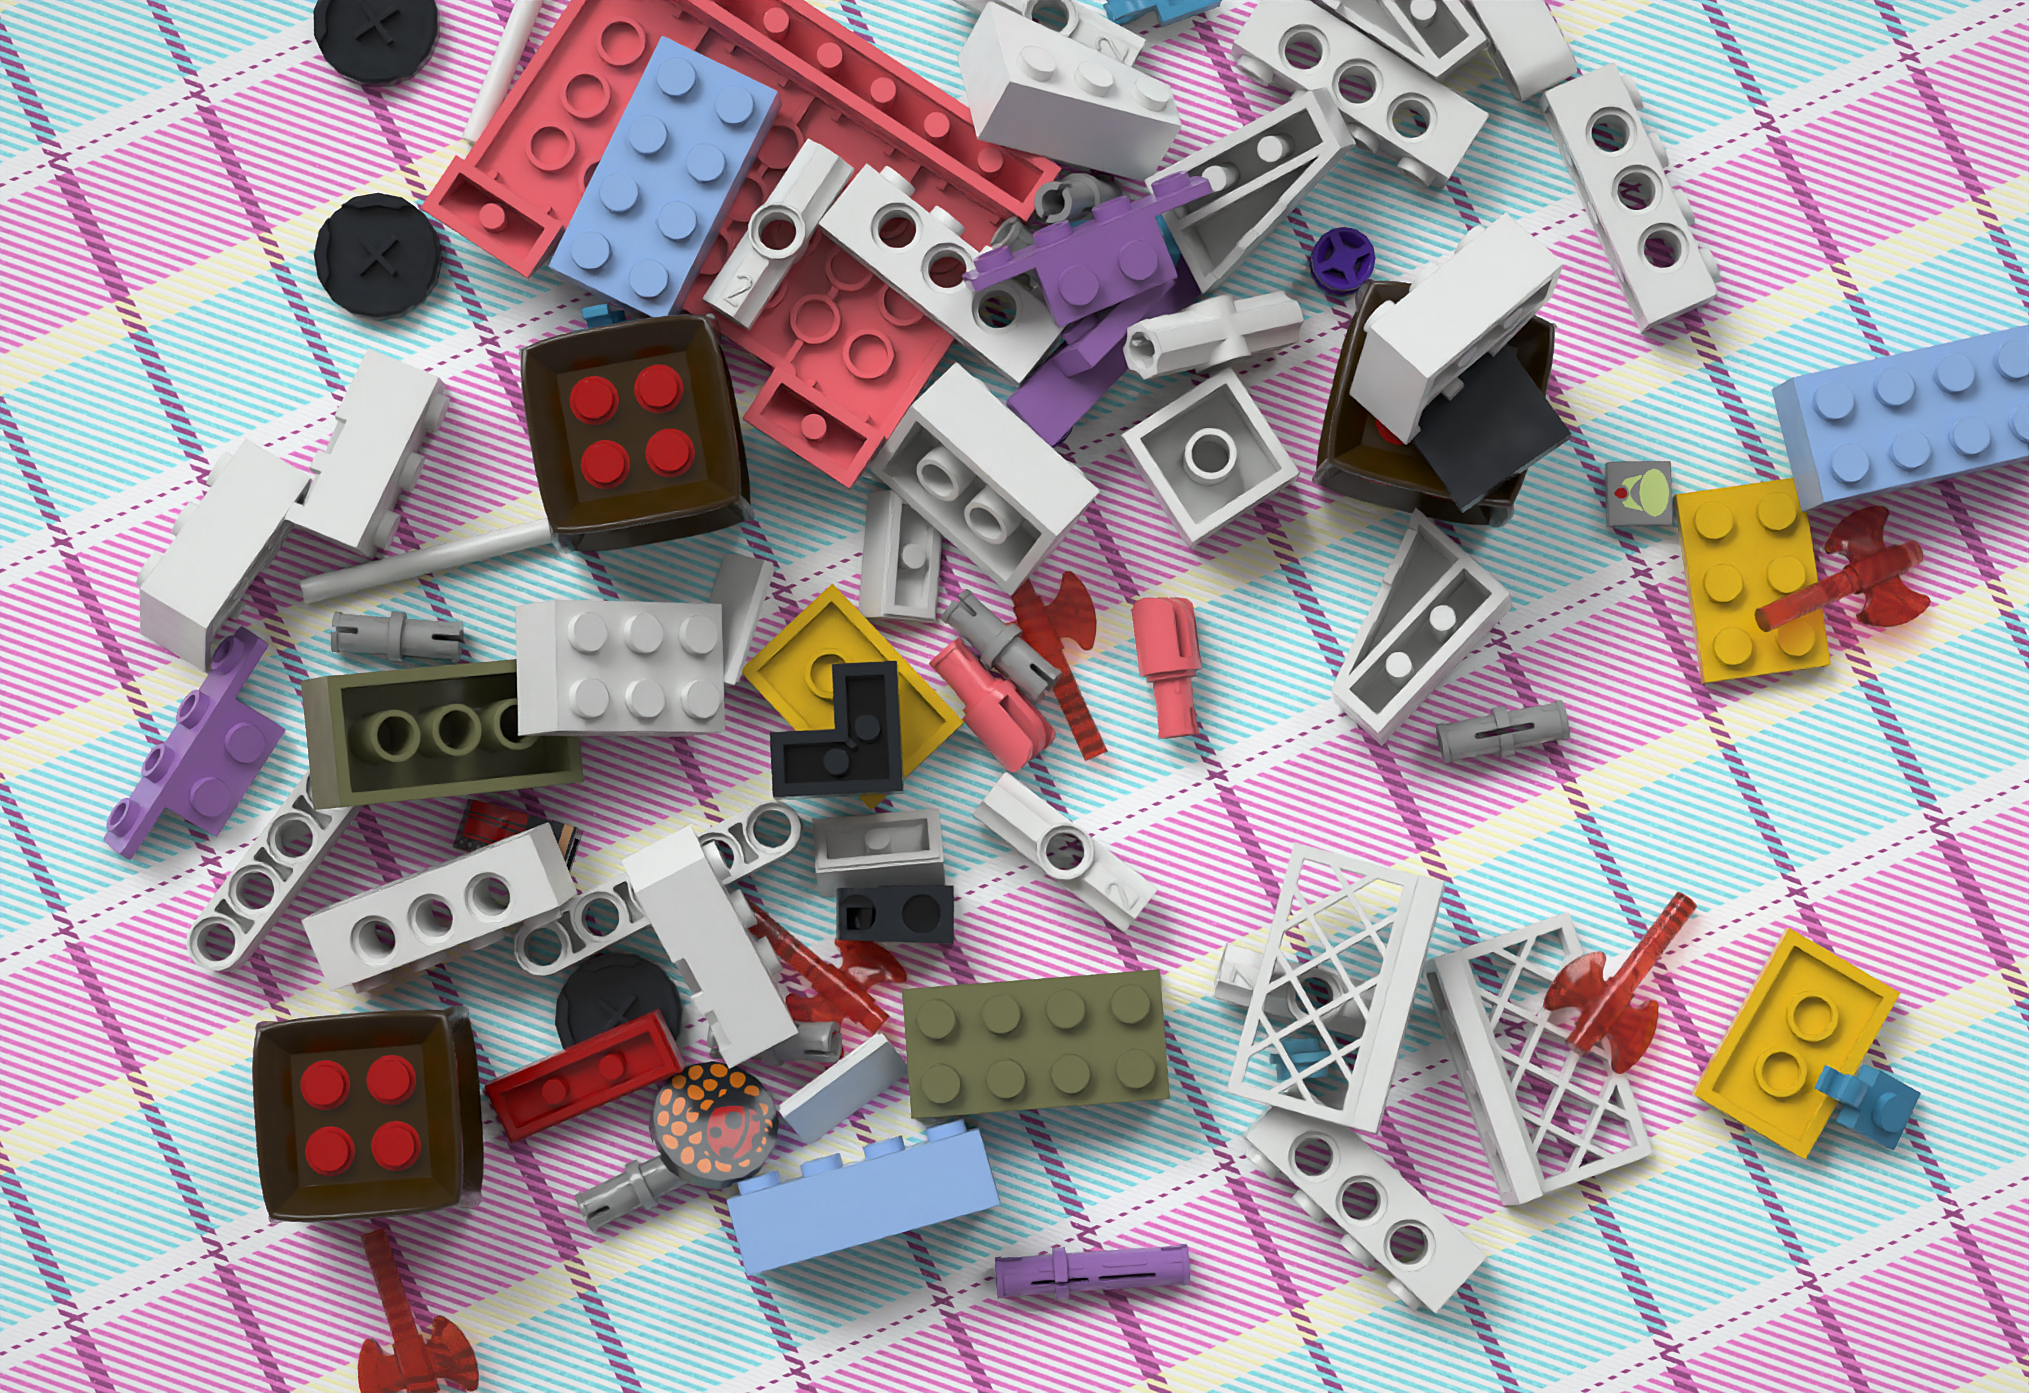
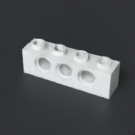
[1231,0,1490,189]
[1538,62,1721,333]
[818,163,1068,388]
[301,822,578,994]
[1242,1084,1488,1314]

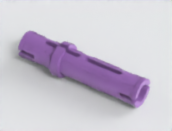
[995,1243,1190,1299]

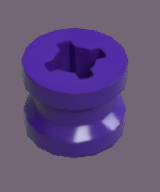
[1309,227,1376,297]

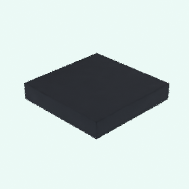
[1411,344,1571,513]

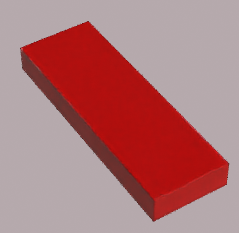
[484,1008,686,1144]

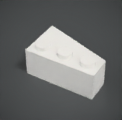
[957,0,1182,182]
[1310,0,1488,83]
[1144,87,1356,294]
[1349,212,1564,445]
[284,348,450,560]
[136,438,311,672]
[1331,508,1512,746]
[621,824,799,1069]

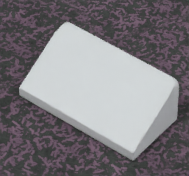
[858,490,943,623]
[709,553,775,687]
[812,808,946,897]
[778,1032,908,1144]

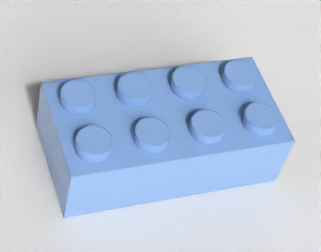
[548,35,782,319]
[1771,324,2029,512]
[726,1118,1000,1276]

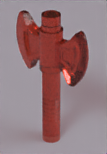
[1754,506,1931,632]
[994,571,1108,762]
[1543,892,1697,1074]
[744,895,907,1059]
[357,1228,479,1393]

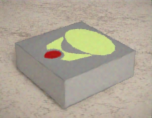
[1605,461,1673,527]

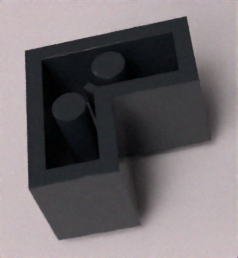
[770,661,905,800]

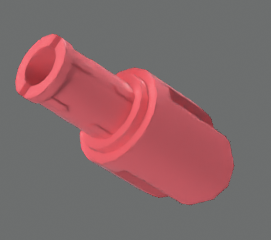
[1131,597,1202,739]
[929,637,1056,773]

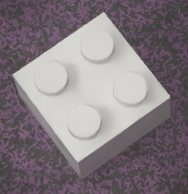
[1120,365,1300,549]

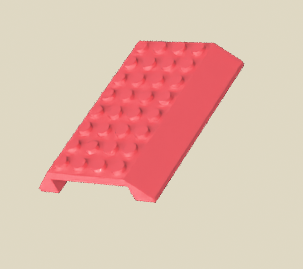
[421,0,1062,490]

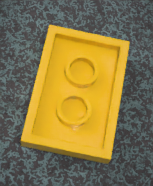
[1673,478,1831,684]
[742,583,964,811]
[1690,928,1901,1160]

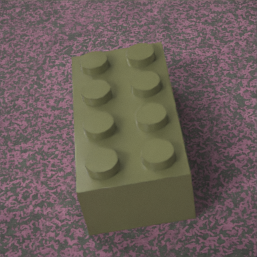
[301,659,584,810]
[902,969,1170,1119]

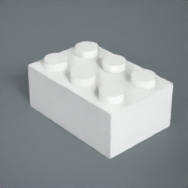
[869,362,1100,596]
[515,599,725,737]

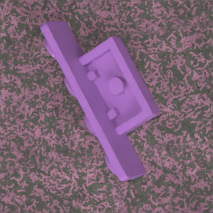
[962,170,1213,327]
[1006,254,1202,446]
[103,626,286,860]

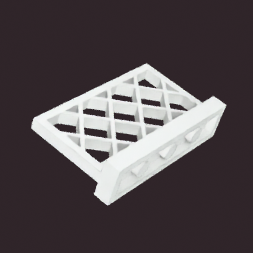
[1226,842,1445,1135]
[1422,912,1654,1205]

